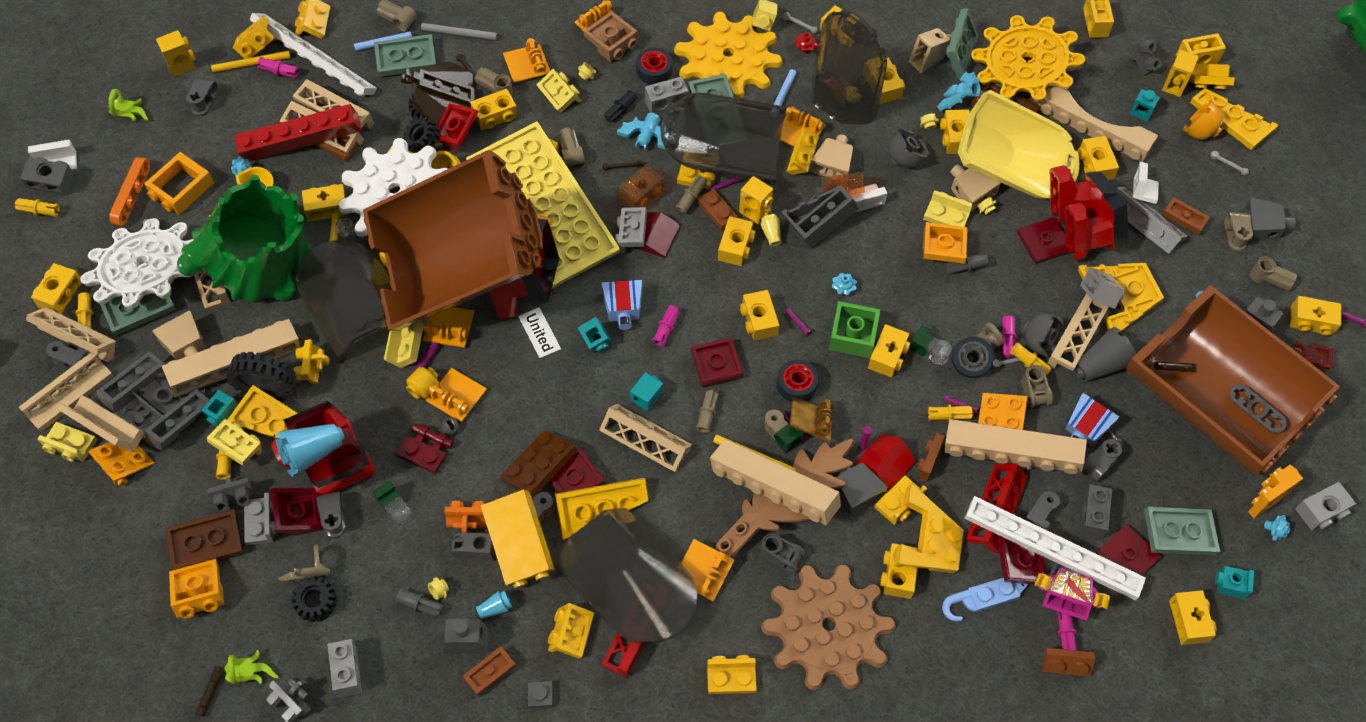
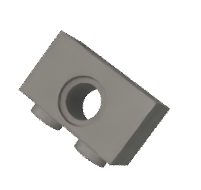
[1080,267,1125,309]
[1295,482,1356,531]
[328,639,362,698]

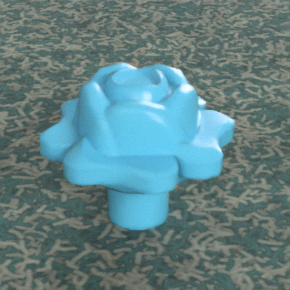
[231,156,252,177]
[832,273,857,296]
[1264,515,1290,541]

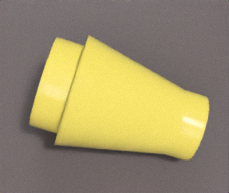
[760,214,782,246]

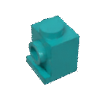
[1130,89,1160,122]
[578,317,612,353]
[201,390,238,427]
[1214,566,1254,600]

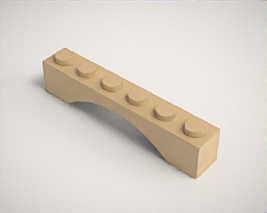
[1038,86,1158,162]

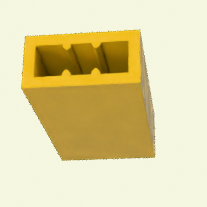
[481,490,555,588]

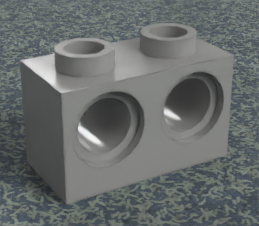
[645,76,689,114]

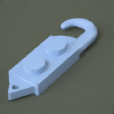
[942,578,1028,622]

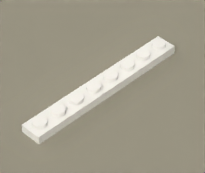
[250,13,377,96]
[964,496,1146,600]

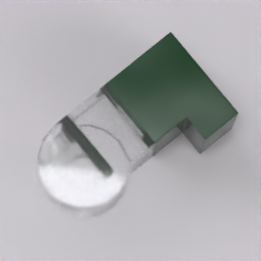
[909,325,952,365]
[372,480,414,527]

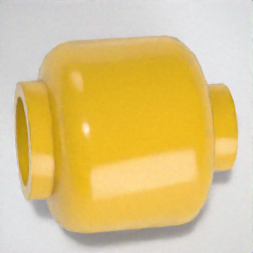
[406,367,439,399]

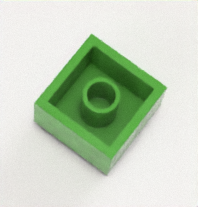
[828,301,880,358]

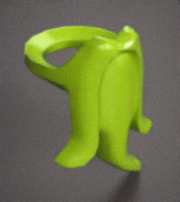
[108,89,149,122]
[224,650,279,684]

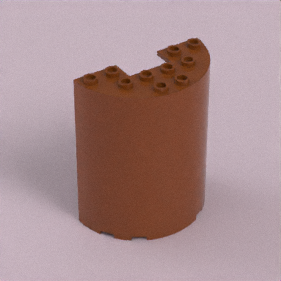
[363,150,543,331]
[1126,285,1340,477]

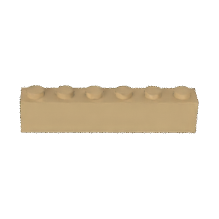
[162,319,300,398]
[945,419,1087,474]
[710,439,841,525]

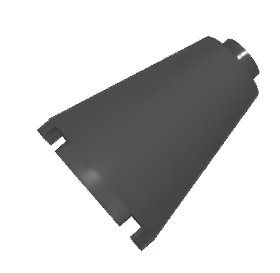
[1074,327,1136,381]

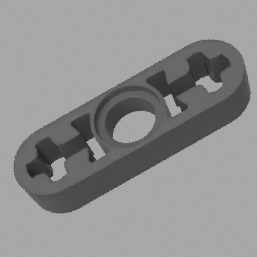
[1229,384,1287,434]

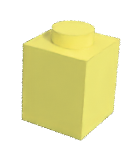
[752,0,778,31]

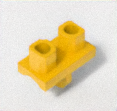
[294,339,330,384]

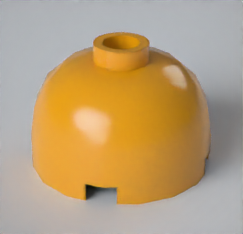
[1183,100,1223,140]

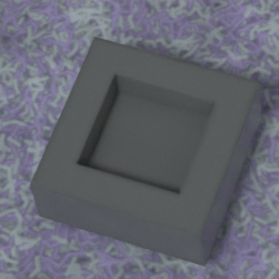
[528,681,553,709]

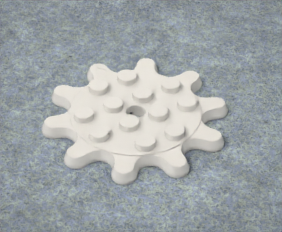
[339,138,448,237]
[80,218,193,309]

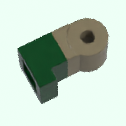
[764,409,804,453]

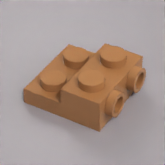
[583,11,638,62]

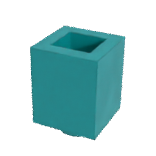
[630,372,663,412]

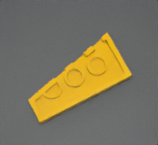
[1190,88,1279,151]
[227,385,317,438]
[555,478,648,540]

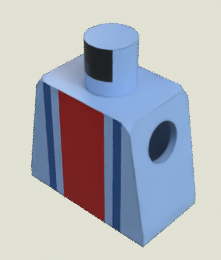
[602,280,642,330]
[1066,393,1119,446]

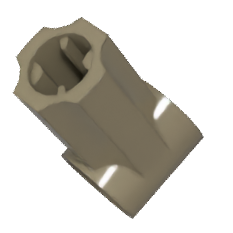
[376,0,417,32]
[475,67,513,97]
[558,128,585,167]
[1249,256,1297,291]

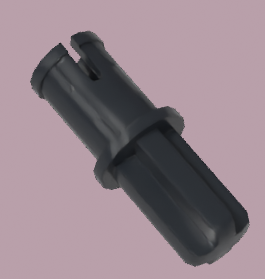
[604,90,637,122]

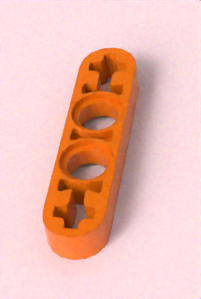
[109,157,150,226]

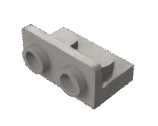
[616,207,647,253]
[244,492,278,546]

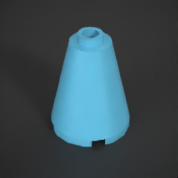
[275,424,345,477]

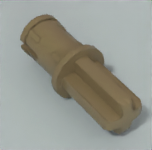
[675,175,707,214]
[696,390,719,433]

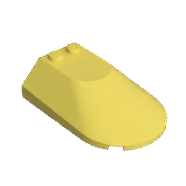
[957,90,1079,200]

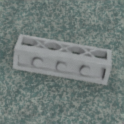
[1116,187,1188,254]

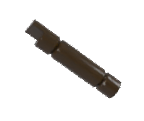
[1154,361,1196,372]
[195,666,224,717]

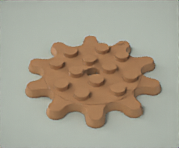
[761,565,896,690]

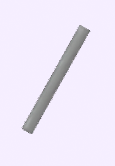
[421,23,497,40]

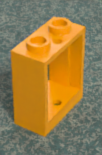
[144,152,214,215]

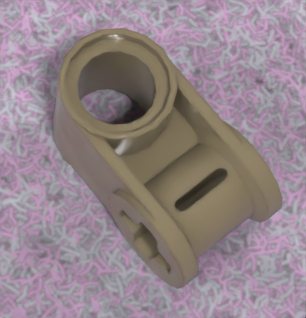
[1224,212,1253,252]
[1021,364,1053,408]

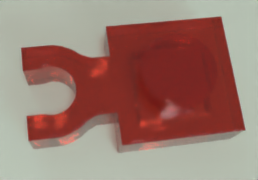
[1294,341,1334,370]

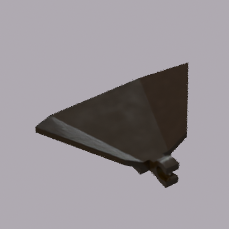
[401,62,475,125]

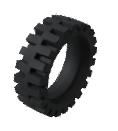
[226,352,297,401]

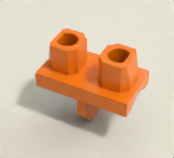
[444,501,488,534]

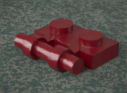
[396,423,454,475]

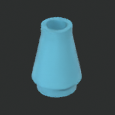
[476,590,513,619]

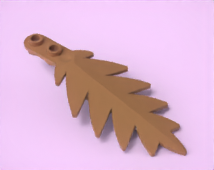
[716,439,854,558]

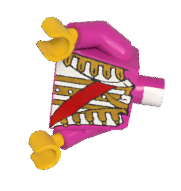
[1034,568,1110,621]

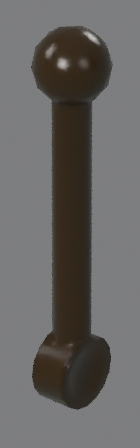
[456,54,476,83]
[602,160,644,171]

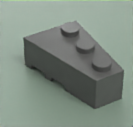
[781,185,859,248]

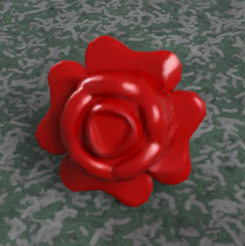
[794,32,817,52]

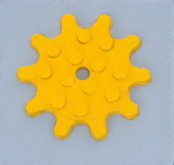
[674,12,783,100]
[971,15,1085,102]

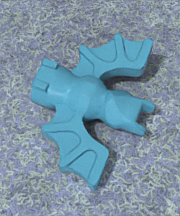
[937,72,981,111]
[617,113,672,151]

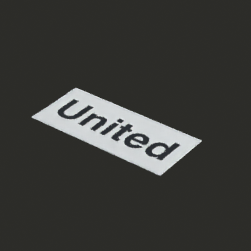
[518,308,561,358]

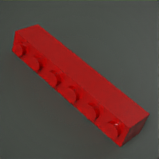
[234,104,362,161]

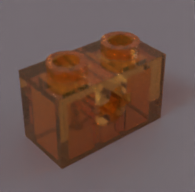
[618,164,664,208]
[821,172,865,194]

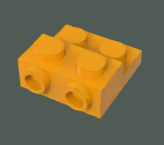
[923,222,967,264]
[1248,465,1303,518]
[169,559,224,619]

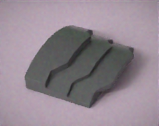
[97,351,210,450]

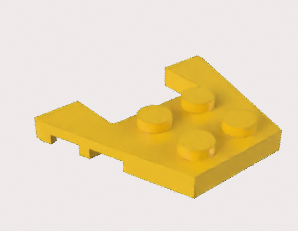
[1078,263,1164,334]
[894,484,964,573]

